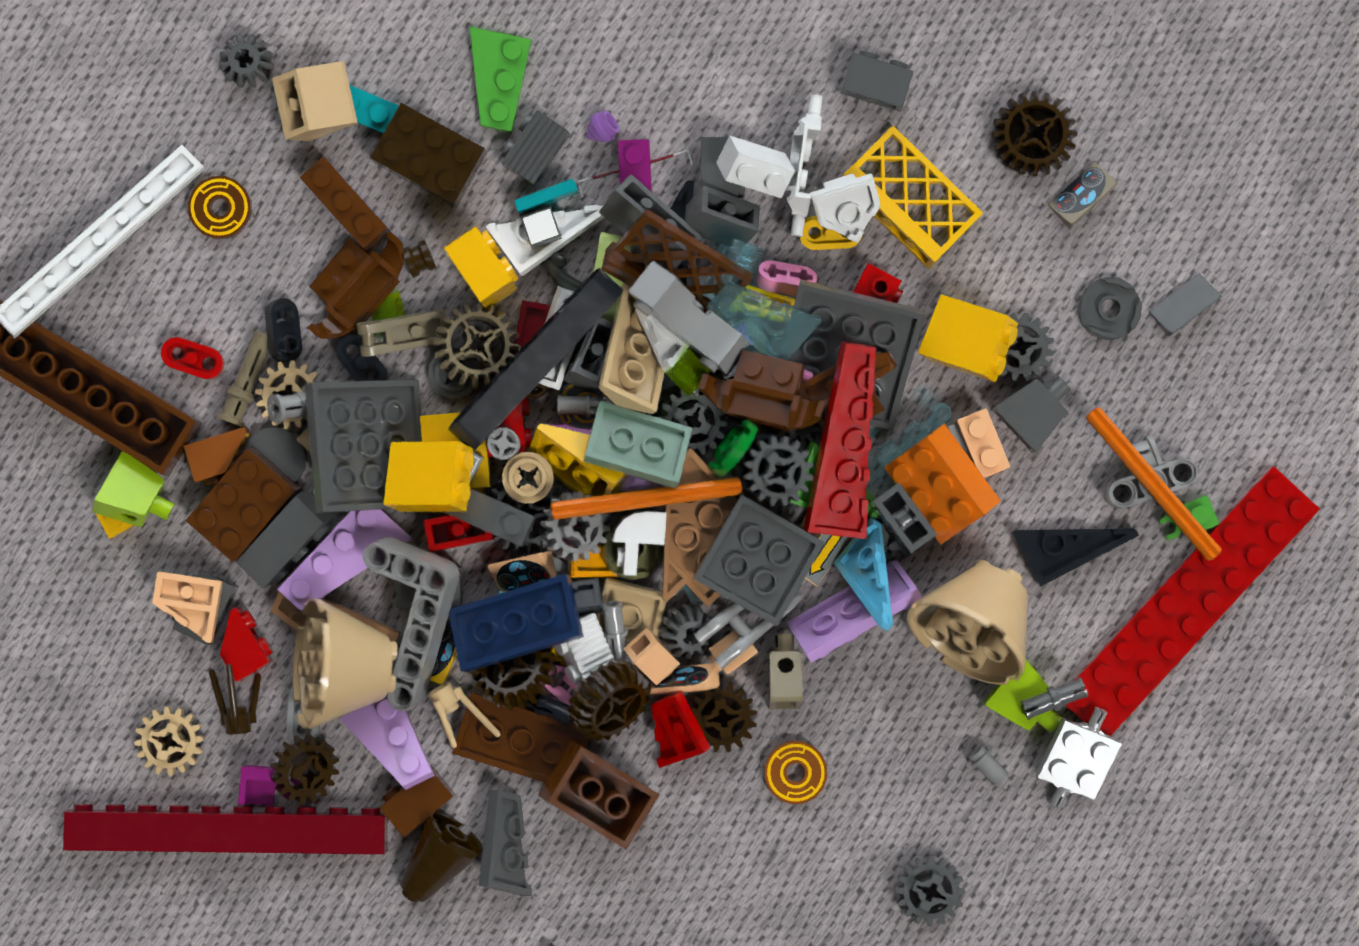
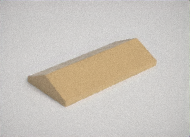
[599,283,665,414]

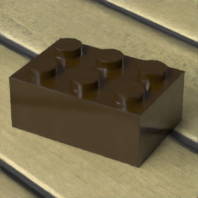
[370,103,487,208]

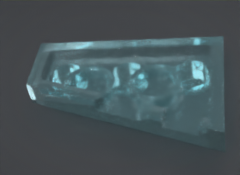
[706,281,822,360]

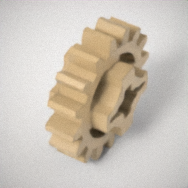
[255,360,319,430]
[134,706,206,776]

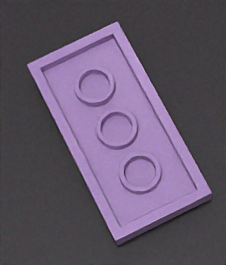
[786,559,922,663]

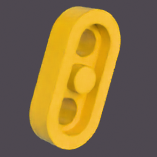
[800,216,862,250]

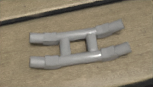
[694,591,803,669]

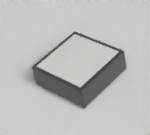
[521,207,562,249]

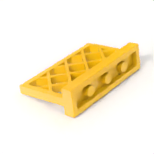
[842,125,983,269]

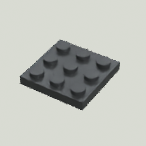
[693,494,825,626]

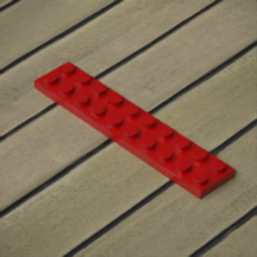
[1065,466,1320,736]

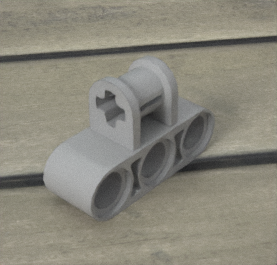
[1104,435,1198,508]

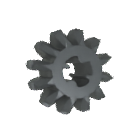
[219,34,273,88]
[658,603,711,659]

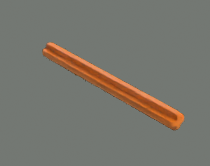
[1086,407,1221,561]
[550,477,742,520]

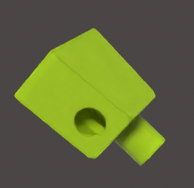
[92,451,175,527]
[982,659,1062,733]

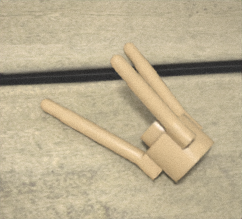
[427,682,501,748]

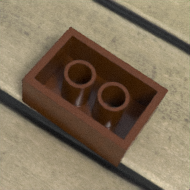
[185,447,302,563]
[538,741,660,850]

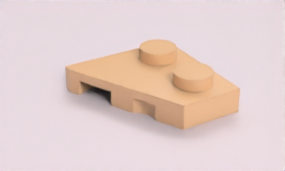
[152,571,223,643]

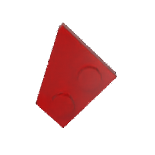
[652,691,711,768]

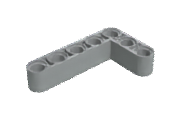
[363,537,459,711]

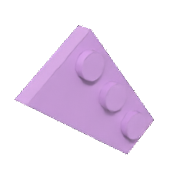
[339,694,435,790]

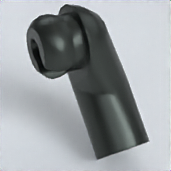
[546,252,582,292]

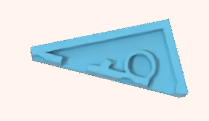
[834,517,893,631]

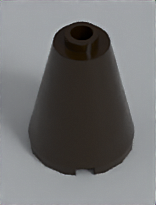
[400,812,483,903]

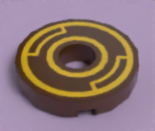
[188,176,252,239]

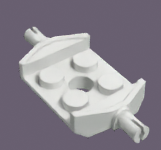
[784,95,823,237]

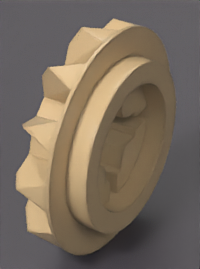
[502,452,553,503]

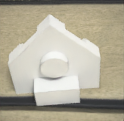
[810,173,881,243]

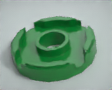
[709,419,758,477]

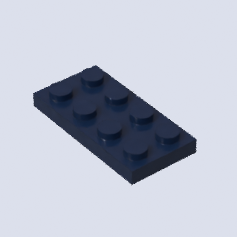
[449,574,584,673]

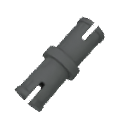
[1020,677,1088,720]

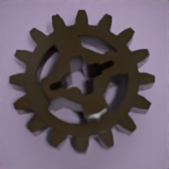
[691,683,757,752]
[270,733,339,804]

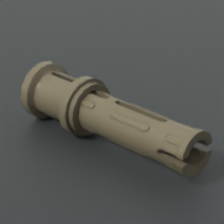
[216,331,268,428]

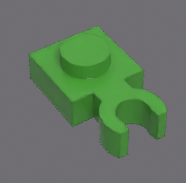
[1158,495,1219,540]

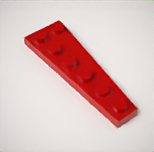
[803,342,876,539]

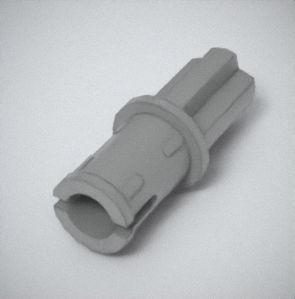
[558,393,615,419]
[602,601,628,662]

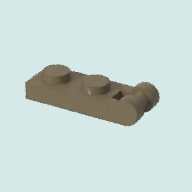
[356,309,447,357]

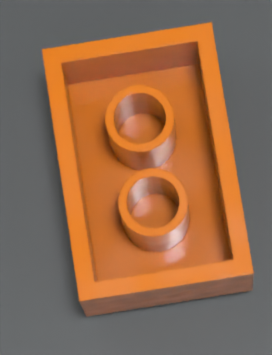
[884,424,1001,545]

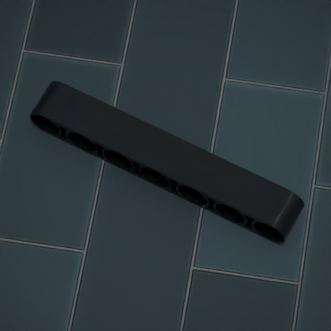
[448,268,623,451]

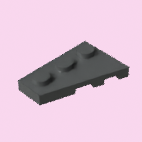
[479,790,532,896]

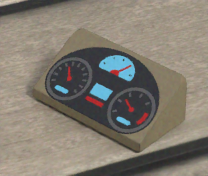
[1048,162,1118,228]

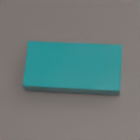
[514,178,579,215]

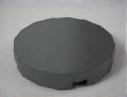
[244,427,307,483]

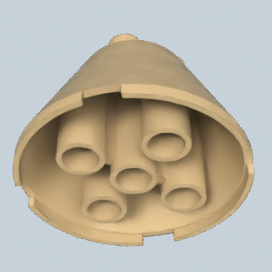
[907,560,1028,685]
[293,598,397,729]

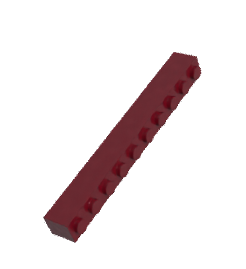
[63,804,388,855]

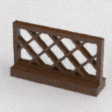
[602,209,753,316]

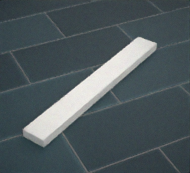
[0,145,204,338]

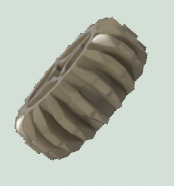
[433,302,520,389]

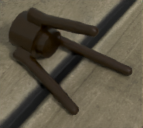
[209,664,261,734]

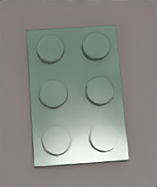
[583,401,692,488]

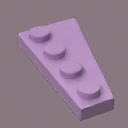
[277,509,412,611]

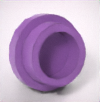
[586,110,619,142]

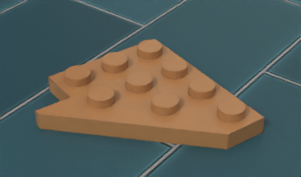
[662,447,738,607]

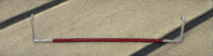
[578,150,693,198]

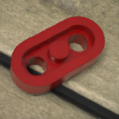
[161,337,225,380]

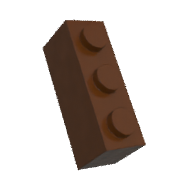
[300,156,391,252]

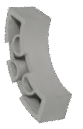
[629,261,751,375]

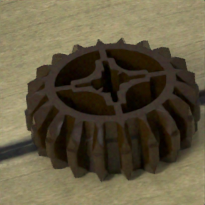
[991,91,1078,178]
[471,647,558,710]
[567,659,651,741]

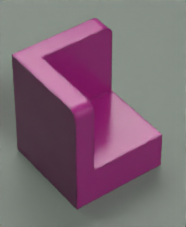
[238,764,276,805]

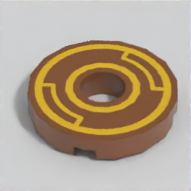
[764,740,827,804]

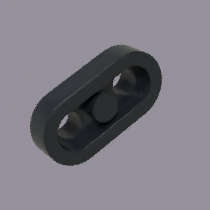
[265,298,302,363]
[336,335,388,381]

